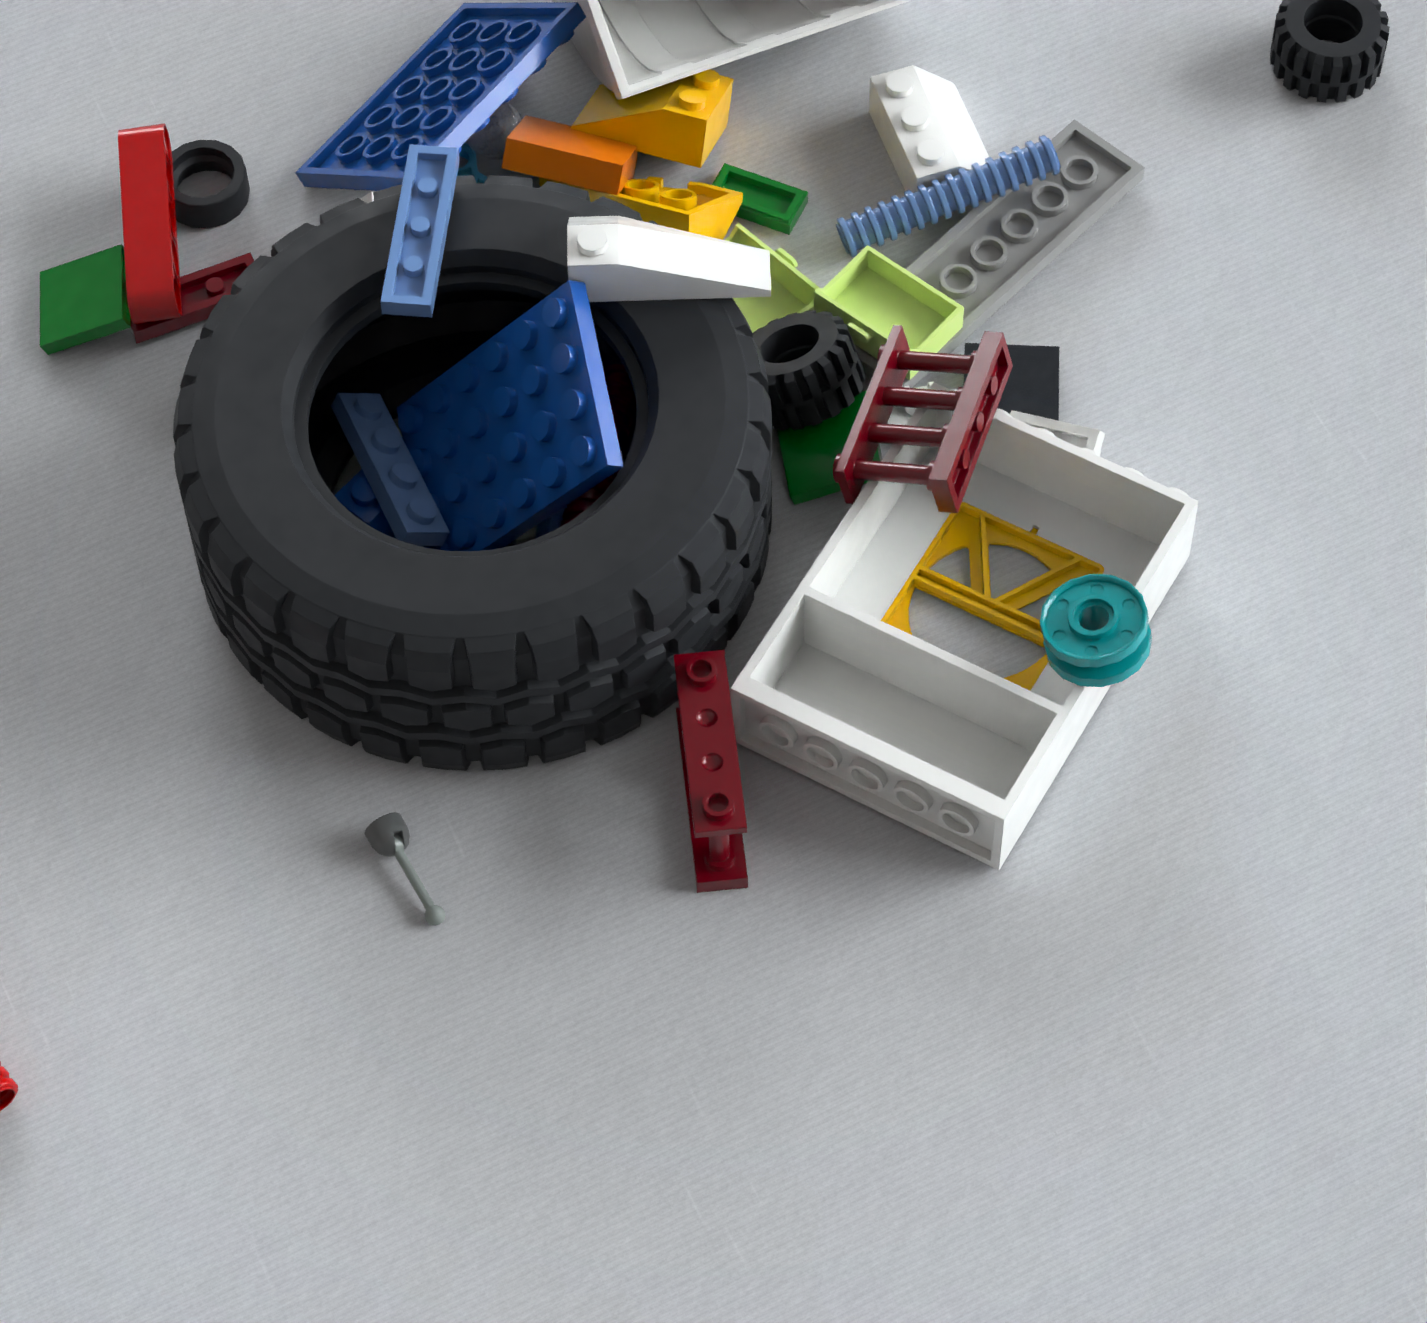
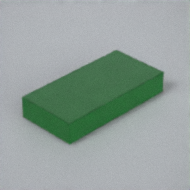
[712,163,808,235]

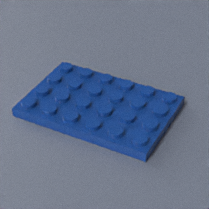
[295,2,586,191]
[397,280,624,552]

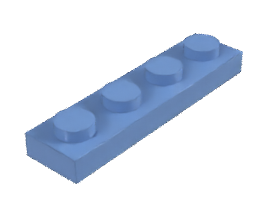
[380,144,460,318]
[331,393,450,546]

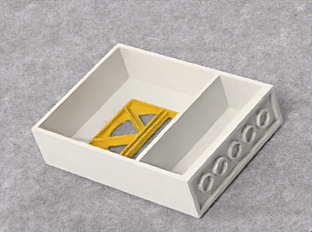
[730,382,1198,870]

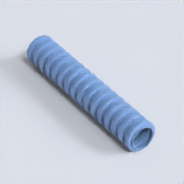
[836,135,1061,257]

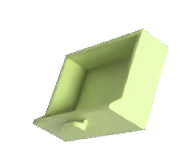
[725,223,819,333]
[814,245,964,380]

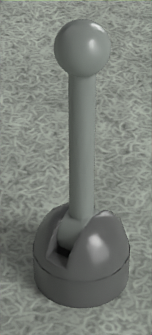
[364,812,445,926]

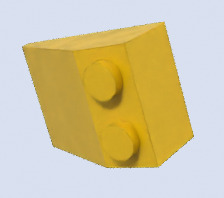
[571,69,734,168]

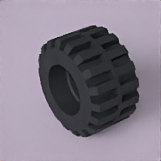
[1270,0,1390,103]
[753,310,865,431]

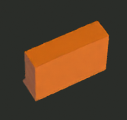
[502,115,638,195]

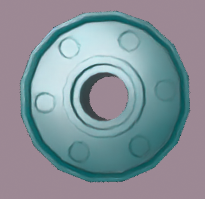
[1040,574,1152,687]

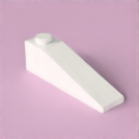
[567,216,771,302]

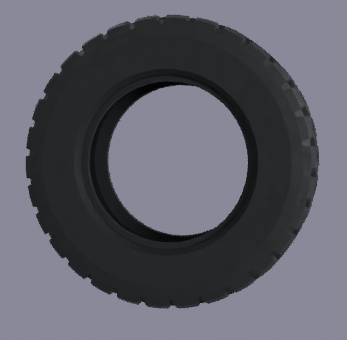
[173,175,772,771]

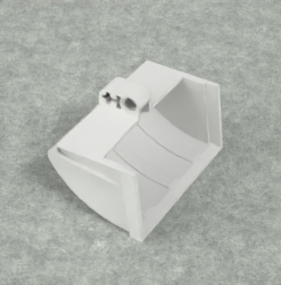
[552,0,911,100]

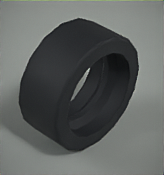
[172,140,250,228]

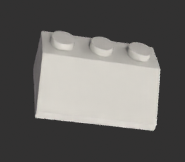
[869,65,989,193]

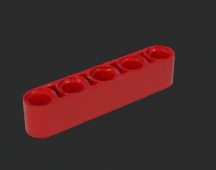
[118,123,182,324]

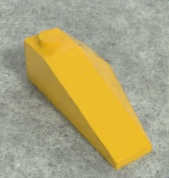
[539,176,743,240]

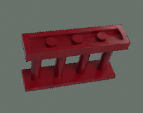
[833,325,1013,513]
[673,650,748,893]

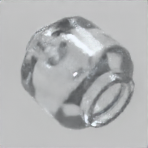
[466,102,523,160]

